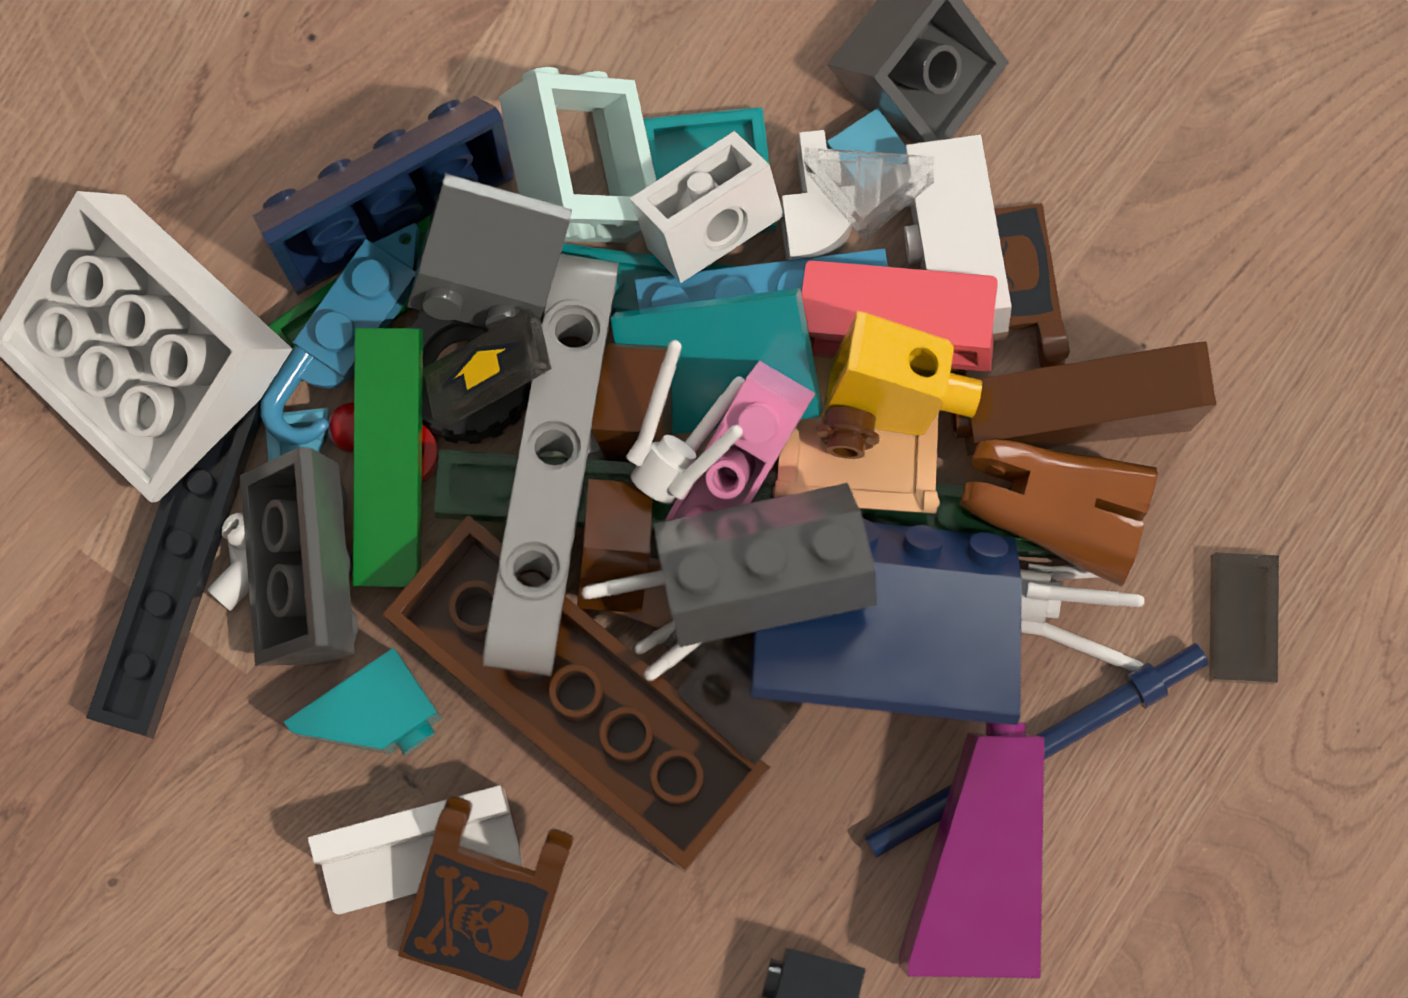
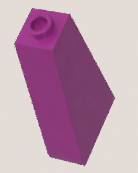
[899,722,1044,978]

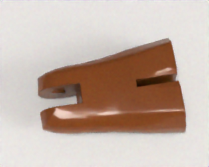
[960,439,1158,587]

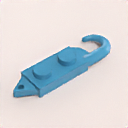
[260,223,420,445]

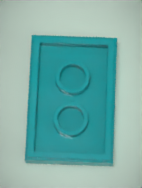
[610,288,823,434]

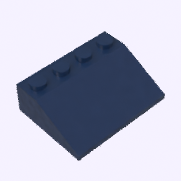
[252,96,515,296]
[750,519,1022,725]

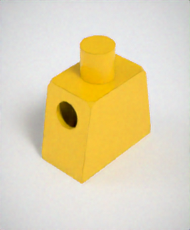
[821,311,982,436]

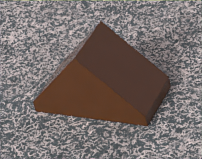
[591,343,673,469]
[577,478,653,614]

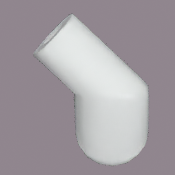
[207,512,249,611]

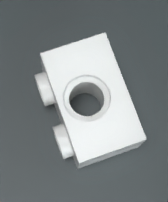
[630,131,784,283]

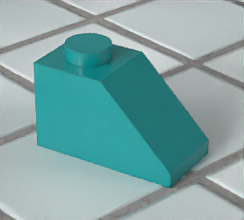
[284,648,443,755]

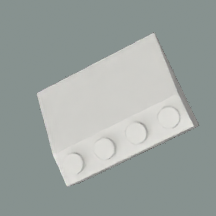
[0,191,292,502]

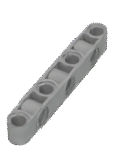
[483,254,619,676]

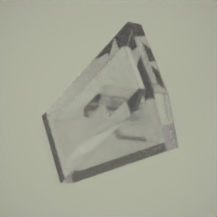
[804,148,935,240]

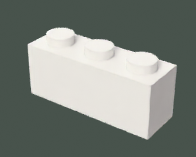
[895,135,1011,334]

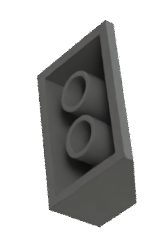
[240,447,358,666]
[654,483,877,648]

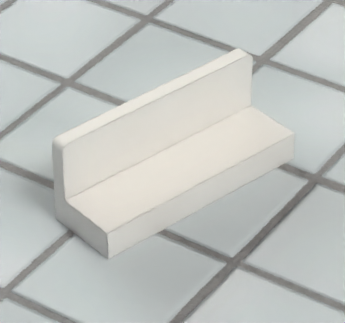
[308,785,523,915]

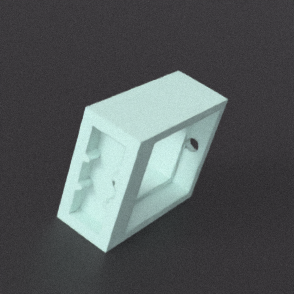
[499,67,656,243]

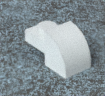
[781,130,858,261]

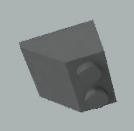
[827,0,1009,144]
[407,174,572,340]

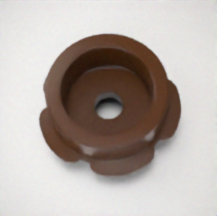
[816,407,880,459]

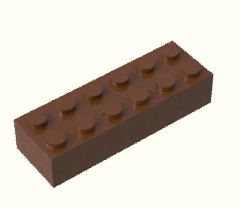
[382,515,771,872]

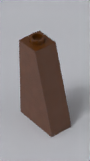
[951,341,1216,456]

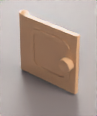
[772,356,940,514]

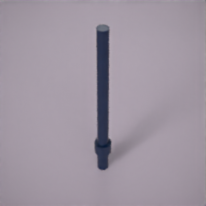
[863,643,1209,858]

